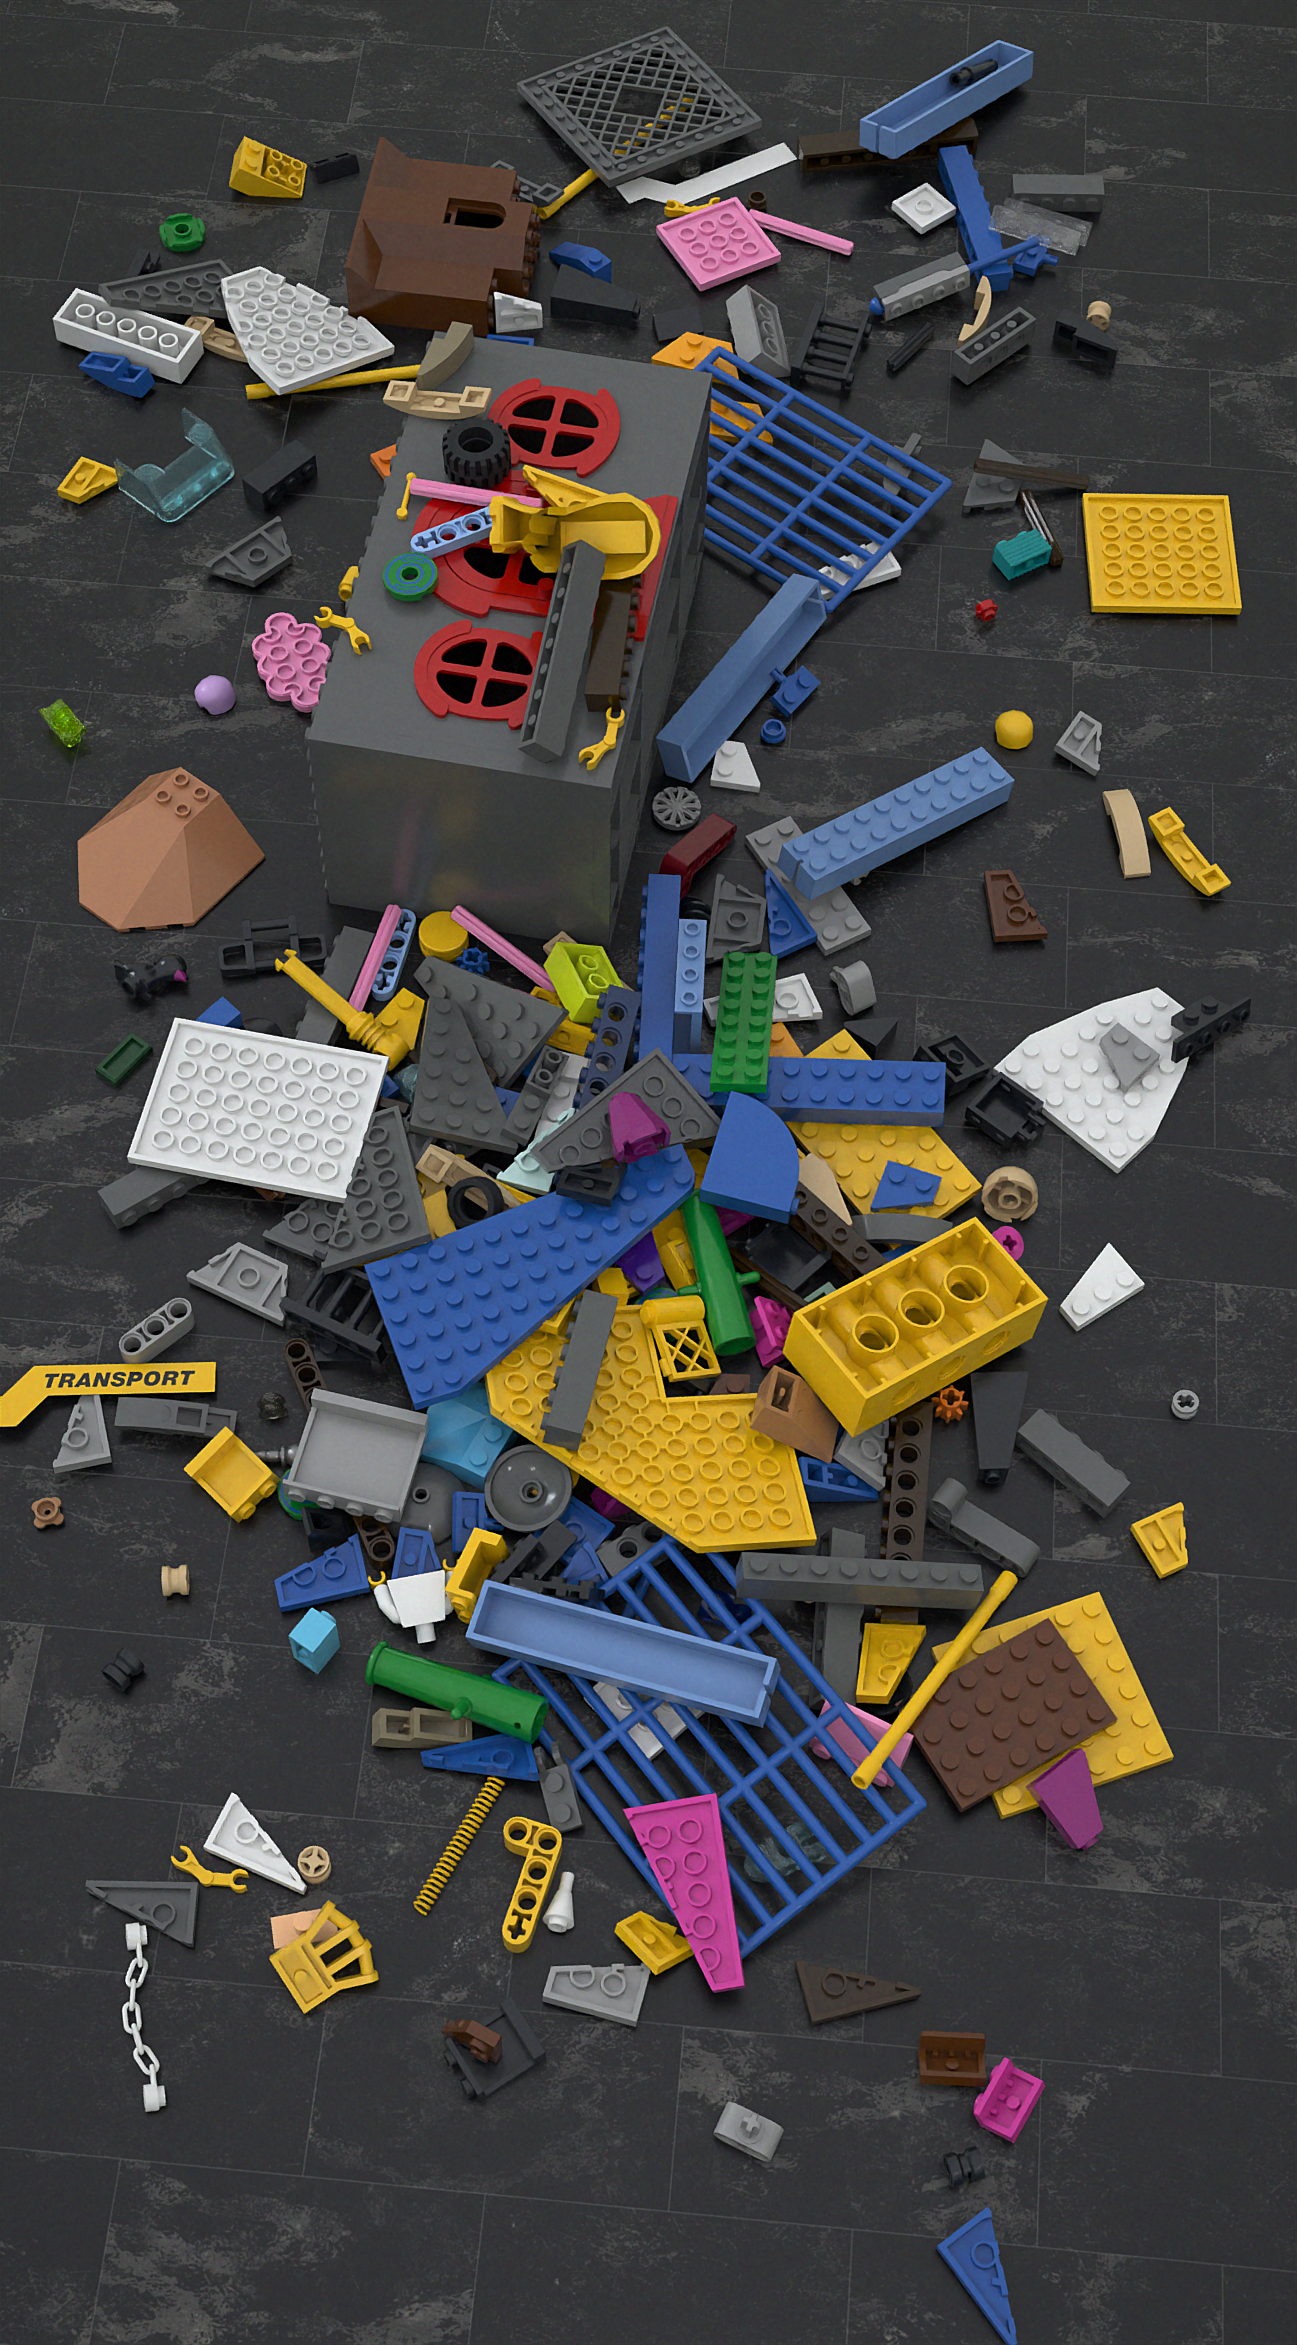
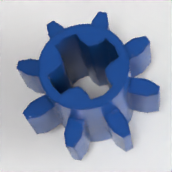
[456,947,490,975]

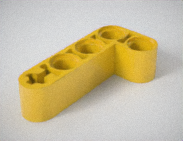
[502,1817,562,1953]

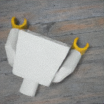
[368,1559,459,1643]

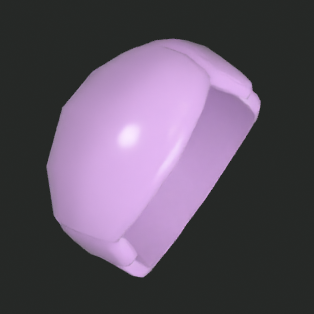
[195,675,236,715]

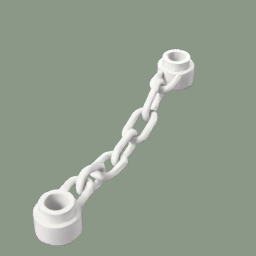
[122,1922,166,2112]

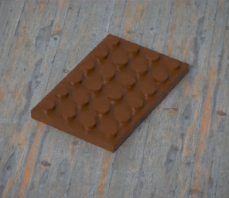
[894,1618,1117,1812]

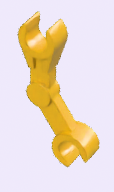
[665,197,720,217]
[314,607,372,655]
[579,707,625,770]
[171,1846,249,1893]

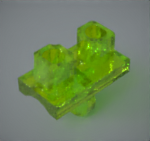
[39,698,86,747]

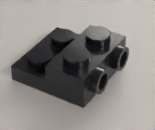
[912,1030,992,1097]

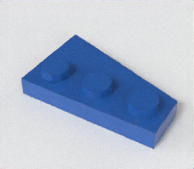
[274,1533,370,1612]

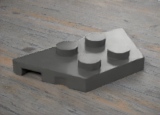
[962,439,1026,513]
[204,516,293,587]
[705,874,767,964]

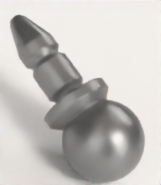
[254,1444,299,1466]

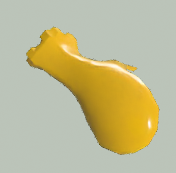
[489,492,662,580]

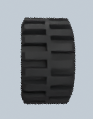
[442,417,512,489]

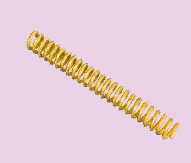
[413,1775,505,1915]

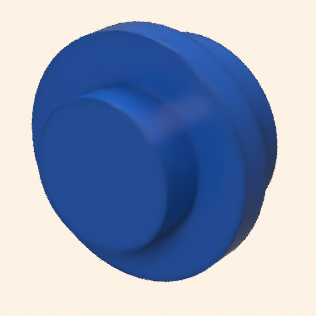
[760,719,786,744]

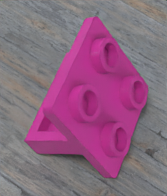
[749,1296,794,1368]

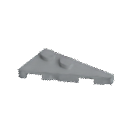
[53,1394,112,1474]

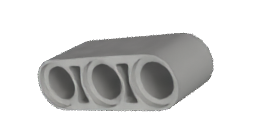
[119,1298,195,1364]

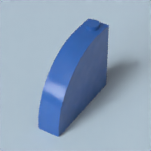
[700,1091,800,1224]

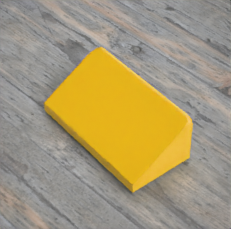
[657,1236,697,1292]

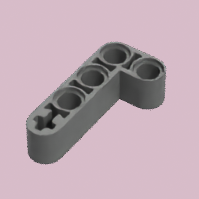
[926,1478,1041,1577]

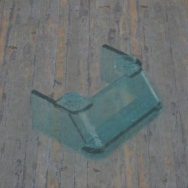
[114,408,235,522]

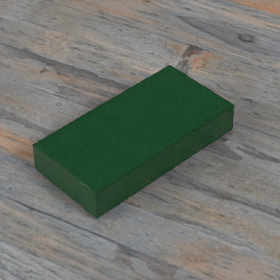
[95,1032,153,1088]

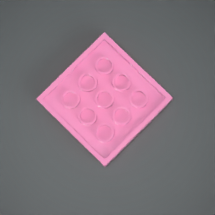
[656,197,781,291]

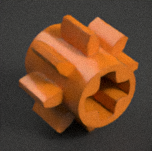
[931,1385,968,1423]

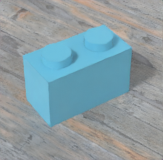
[289,1608,340,1674]

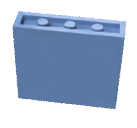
[673,919,707,1054]

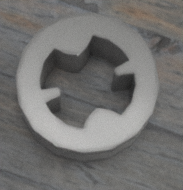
[1171,1390,1199,1419]

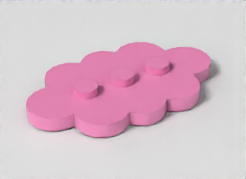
[252,612,332,713]

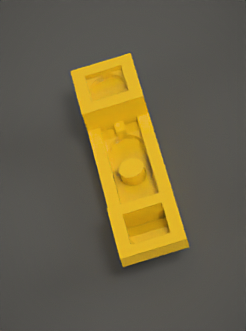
[1148,807,1231,896]

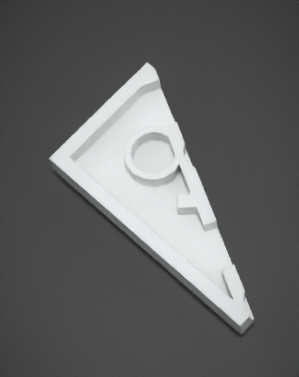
[204,1793,307,1895]

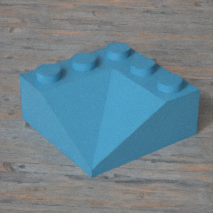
[420,1382,520,1491]

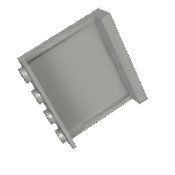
[282,1388,429,1523]

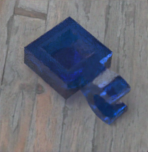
[697,1587,753,1627]

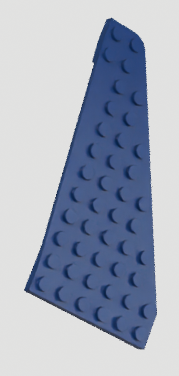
[364,1143,695,1410]

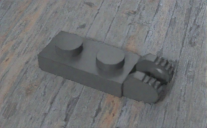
[533,1740,586,1834]

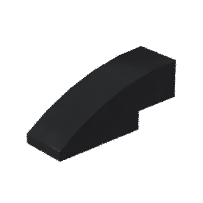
[1053,309,1119,368]

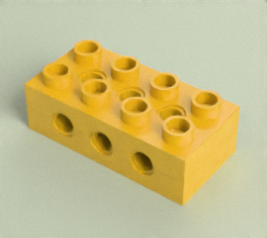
[782,1217,1048,1438]

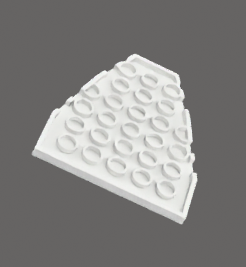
[221,266,395,395]
[992,988,1189,1174]

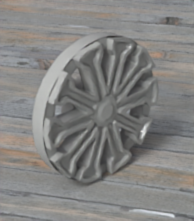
[652,786,701,830]

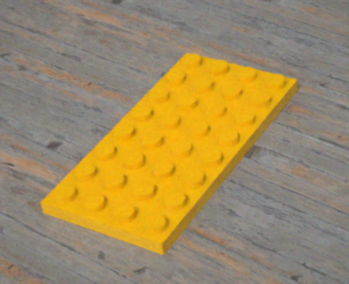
[783,1029,982,1251]

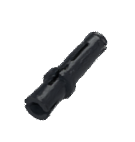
[949,59,998,88]

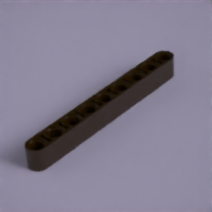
[283,1338,396,1572]

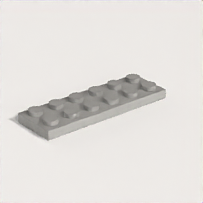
[745,816,871,956]

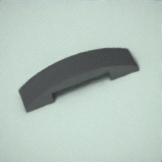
[490,160,564,208]
[850,1213,953,1245]

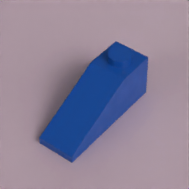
[549,242,612,283]
[797,1456,879,1502]

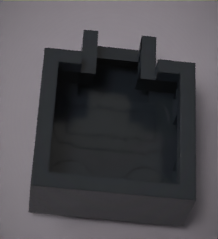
[964,1071,1046,1151]

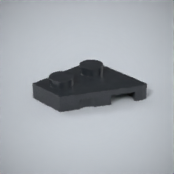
[556,1162,628,1208]

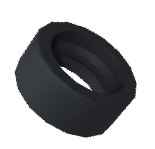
[447,1176,504,1229]

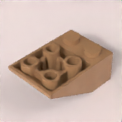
[750,1365,839,1464]

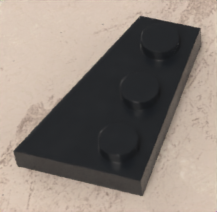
[509,1572,605,1602]

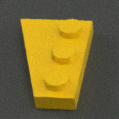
[856,1623,926,1704]

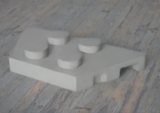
[186,1242,289,1326]

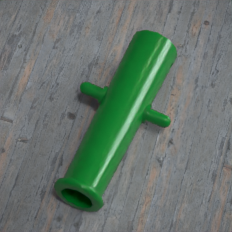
[676,1188,760,1356]
[365,1640,549,1744]

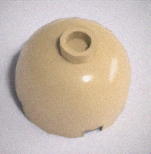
[982,1166,1038,1222]

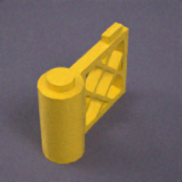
[640,1295,721,1382]

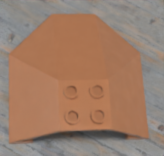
[78,767,265,932]

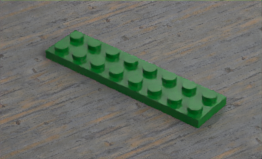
[710,952,778,1093]

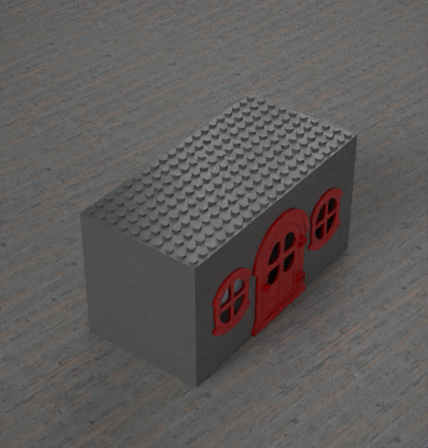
[304,331,713,950]

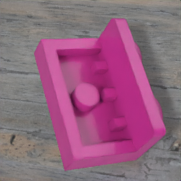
[974,2057,1045,2143]

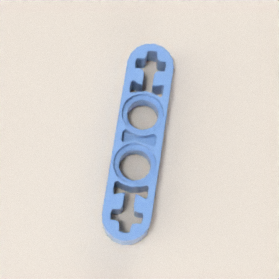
[411,506,492,559]
[371,909,416,1001]

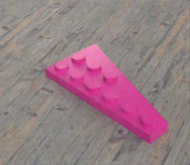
[623,1793,746,1993]

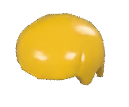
[995,710,1033,749]

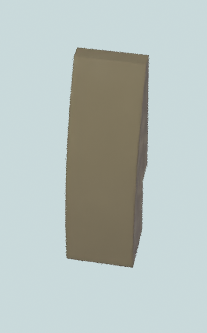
[416,321,474,391]
[372,1707,472,1748]

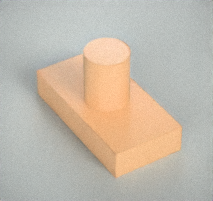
[271,1909,338,1952]

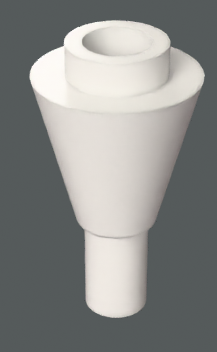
[543,1872,574,1932]

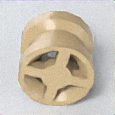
[1086,301,1111,331]
[162,1565,189,1596]
[298,1846,331,1884]

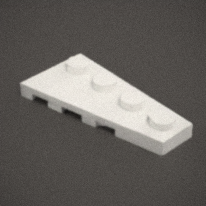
[703,973,823,1027]

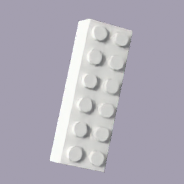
[53,288,204,384]

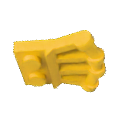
[269,1900,379,2014]

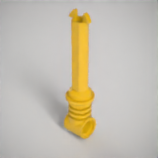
[275,949,410,1071]

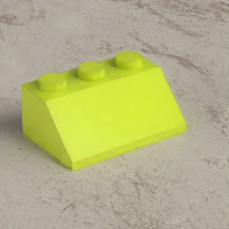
[543,942,624,1023]

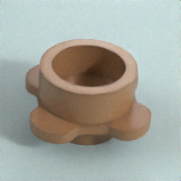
[32,1497,64,1529]

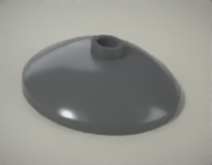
[484,1445,573,1533]
[385,1463,465,1545]

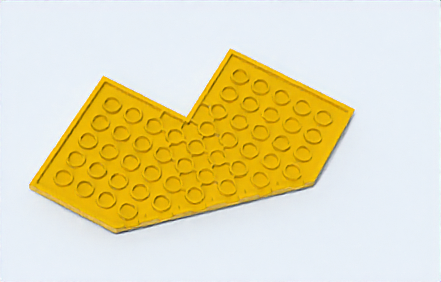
[484,1305,817,1553]

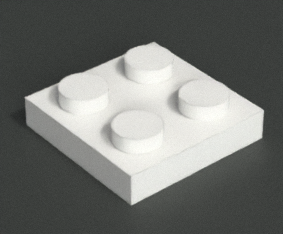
[892,183,956,234]

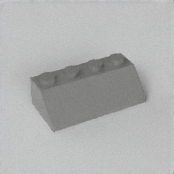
[726,285,791,379]

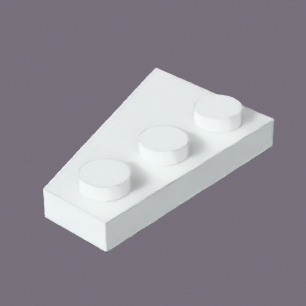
[1059,1243,1144,1332]

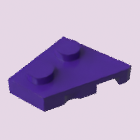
[612,1231,665,1297]

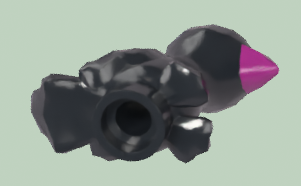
[113,954,187,1002]

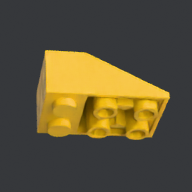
[229,136,307,198]

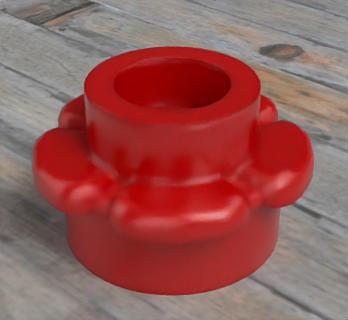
[975,599,998,621]

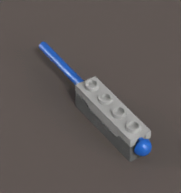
[869,237,1039,321]

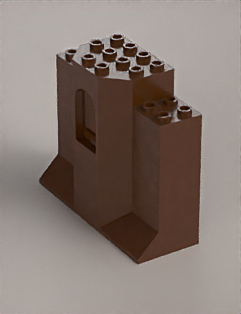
[345,137,541,336]

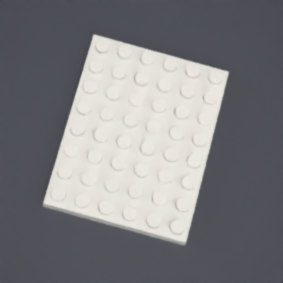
[127,1017,389,1203]

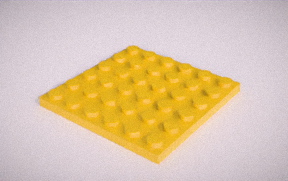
[1082,493,1242,614]
[931,1592,1174,1819]

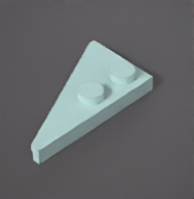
[496,1106,576,1196]

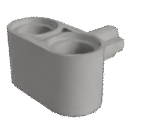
[829,960,876,1016]
[713,2102,784,2162]

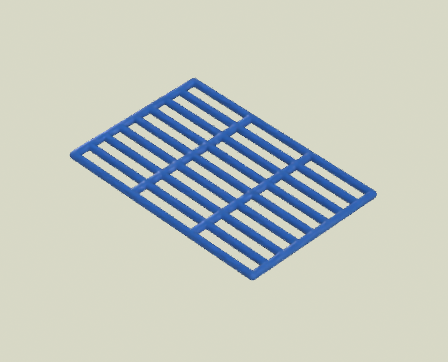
[693,346,953,613]
[492,1534,927,1959]

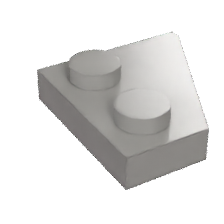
[1054,711,1102,776]
[1099,1023,1160,1092]

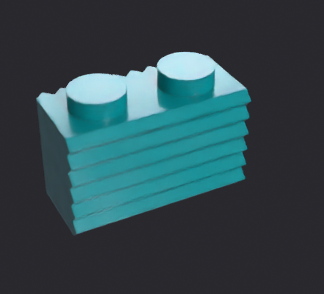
[992,529,1052,580]

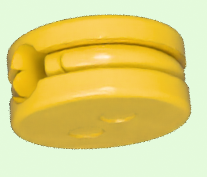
[419,911,469,963]

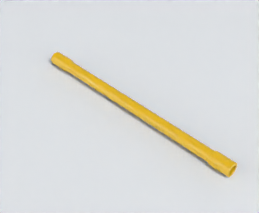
[537,92,694,220]
[246,365,421,400]
[851,1571,1018,1789]

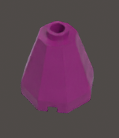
[608,1091,671,1164]

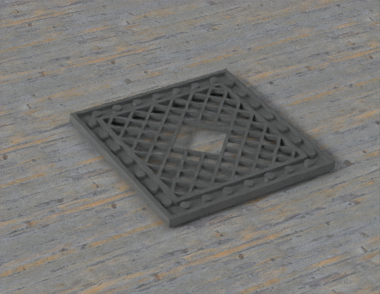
[517,26,762,188]

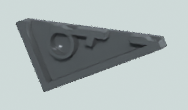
[85,1880,199,1947]

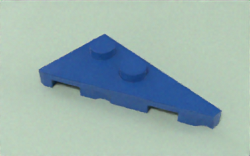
[764,868,818,959]
[420,1734,539,1781]
[936,2207,1017,2345]

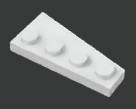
[809,542,901,600]

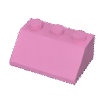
[809,1700,914,1787]

